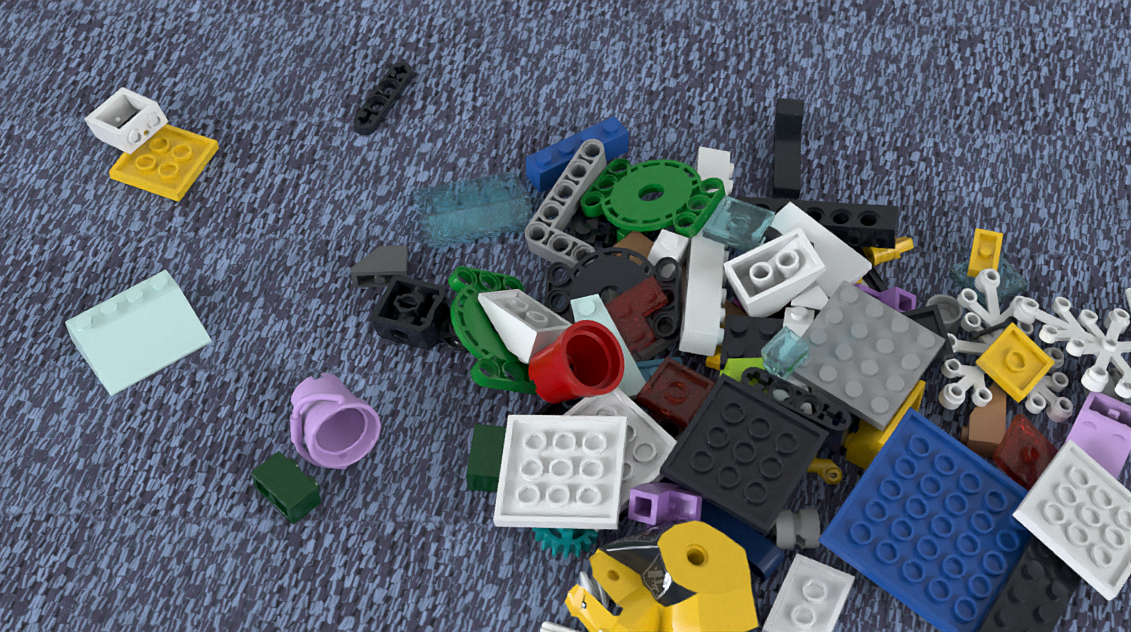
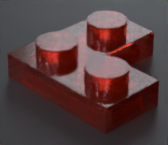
[604,276,669,355]

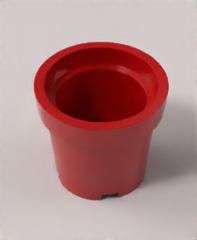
[529,320,625,404]

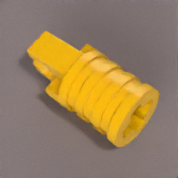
[862,237,914,267]

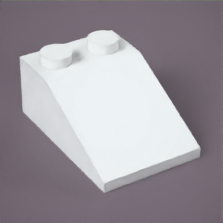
[723,227,826,318]
[477,289,572,364]

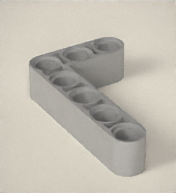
[525,139,606,275]

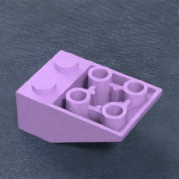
[1065,391,1131,480]

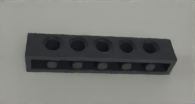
[730,196,899,249]

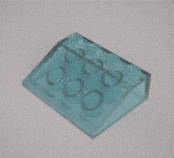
[412,171,533,248]

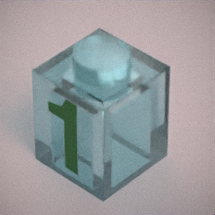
[761,325,810,380]

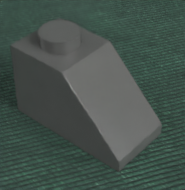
[351,245,409,288]

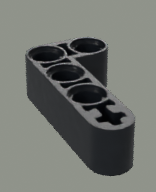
[772,98,804,199]

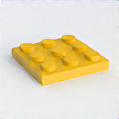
[109,124,219,202]

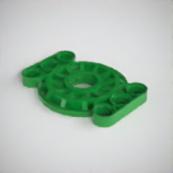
[580,158,726,238]
[448,266,537,395]

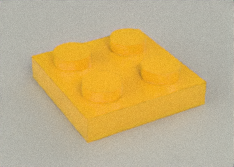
[975,322,1055,403]

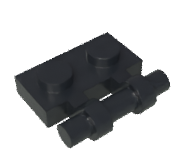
[569,202,617,248]

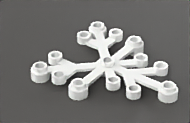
[938,269,1073,423]
[1013,297,1131,398]

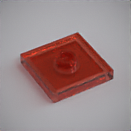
[636,356,715,428]
[992,413,1058,491]

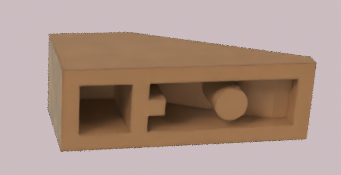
[959,381,1006,459]

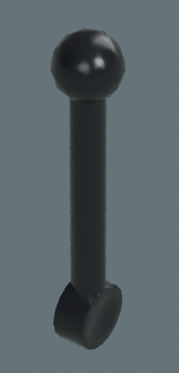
[968,316,1017,341]

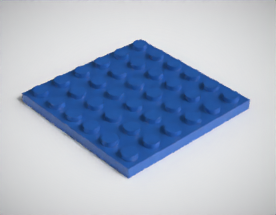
[818,407,1032,632]

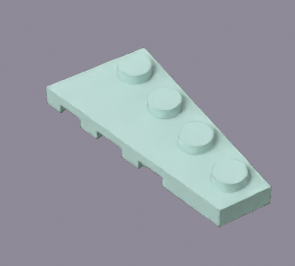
[570,294,651,400]

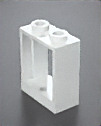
[84,87,168,154]

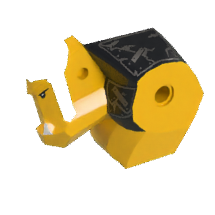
[564,519,762,632]

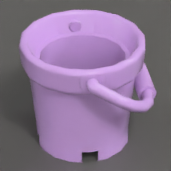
[290,373,381,469]

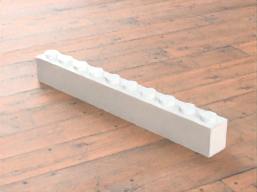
[679,146,734,356]

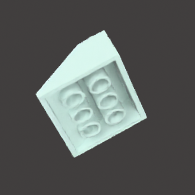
[65,270,212,396]

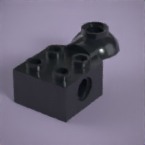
[370,274,468,351]

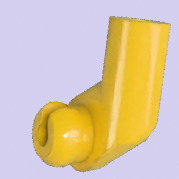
[807,458,842,485]

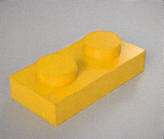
[967,228,1003,278]

